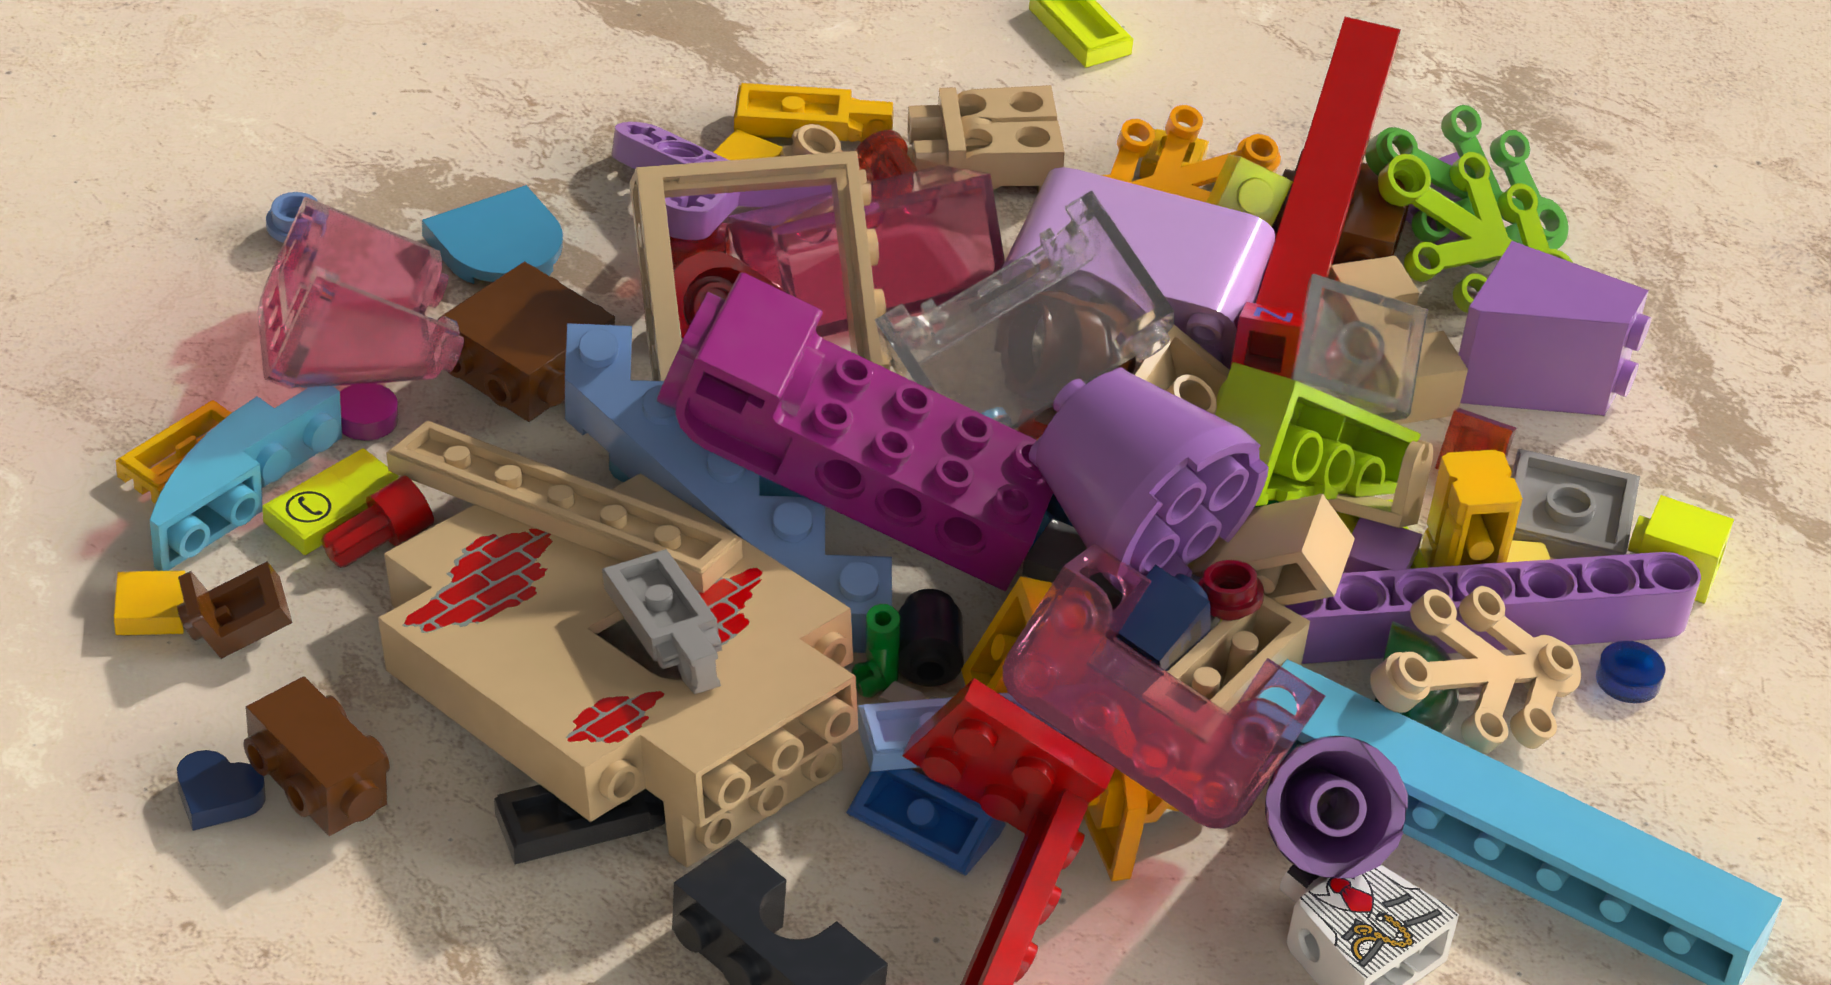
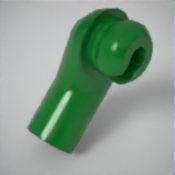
[851,604,900,698]

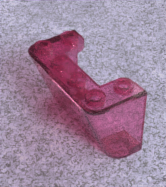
[1003,543,1326,829]

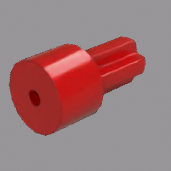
[321,475,434,568]

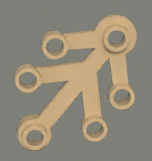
[1370,586,1581,754]

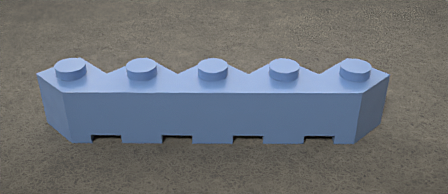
[565,324,892,653]

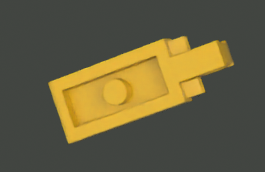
[734,83,894,145]

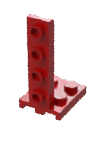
[902,678,1115,985]

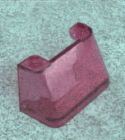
[257,196,464,389]

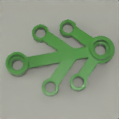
[1365,105,1569,268]

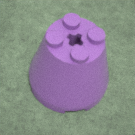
[1029,368,1269,598]

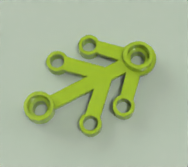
[1378,152,1573,313]

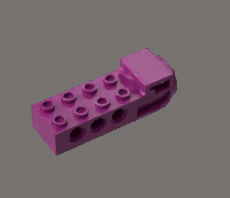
[657,273,1053,592]

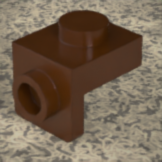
[177,561,293,659]

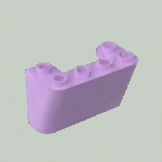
[1002,167,1275,370]

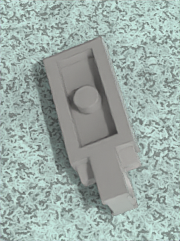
[602,549,722,694]

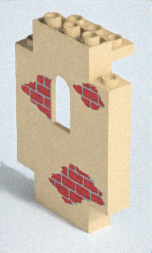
[378,474,858,868]

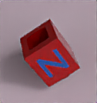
[1231,302,1307,380]

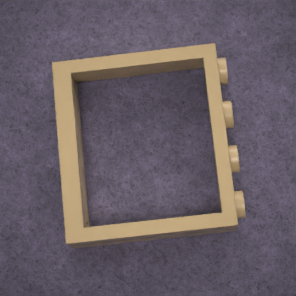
[629,151,893,381]

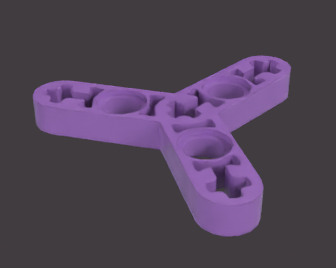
[611,122,834,240]

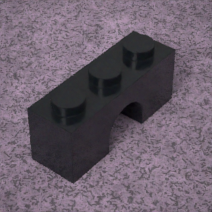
[672,839,888,985]

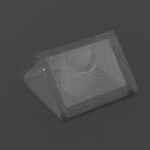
[1290,274,1428,421]

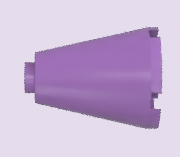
[1265,736,1408,878]

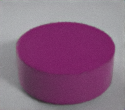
[340,382,398,441]

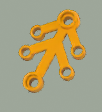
[1101,105,1281,202]

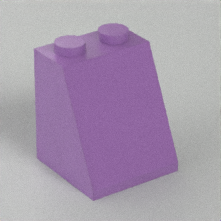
[1459,241,1651,416]

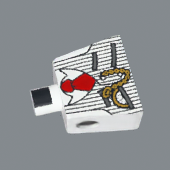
[1280,864,1459,985]

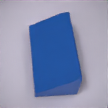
[846,768,1006,876]

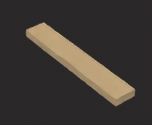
[386,420,743,593]

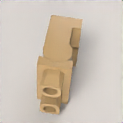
[907,85,1065,196]

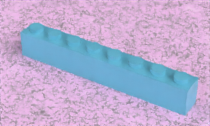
[1240,659,1783,985]

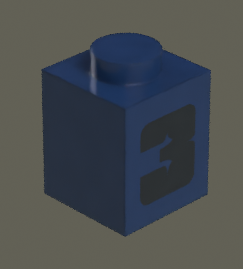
[1105,564,1211,684]

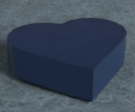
[177,750,266,831]

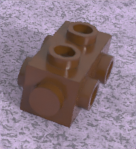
[243,676,390,836]

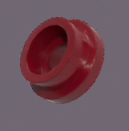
[1198,560,1264,621]

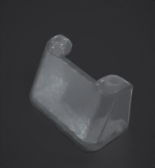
[875,190,1174,429]

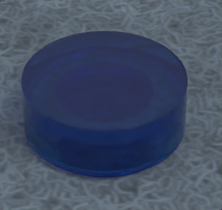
[1596,641,1666,703]

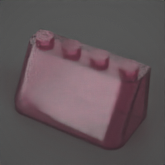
[728,165,1005,337]

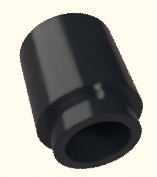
[898,589,964,686]

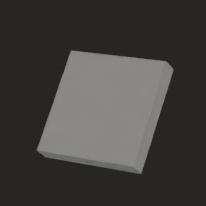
[1511,449,1640,559]

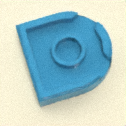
[422,185,563,284]

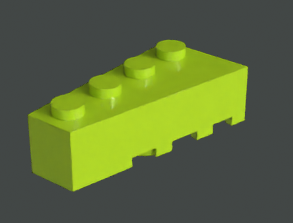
[1215,362,1421,506]

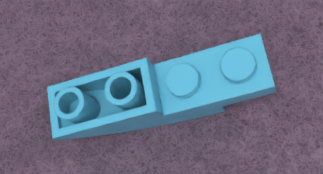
[150,379,342,571]

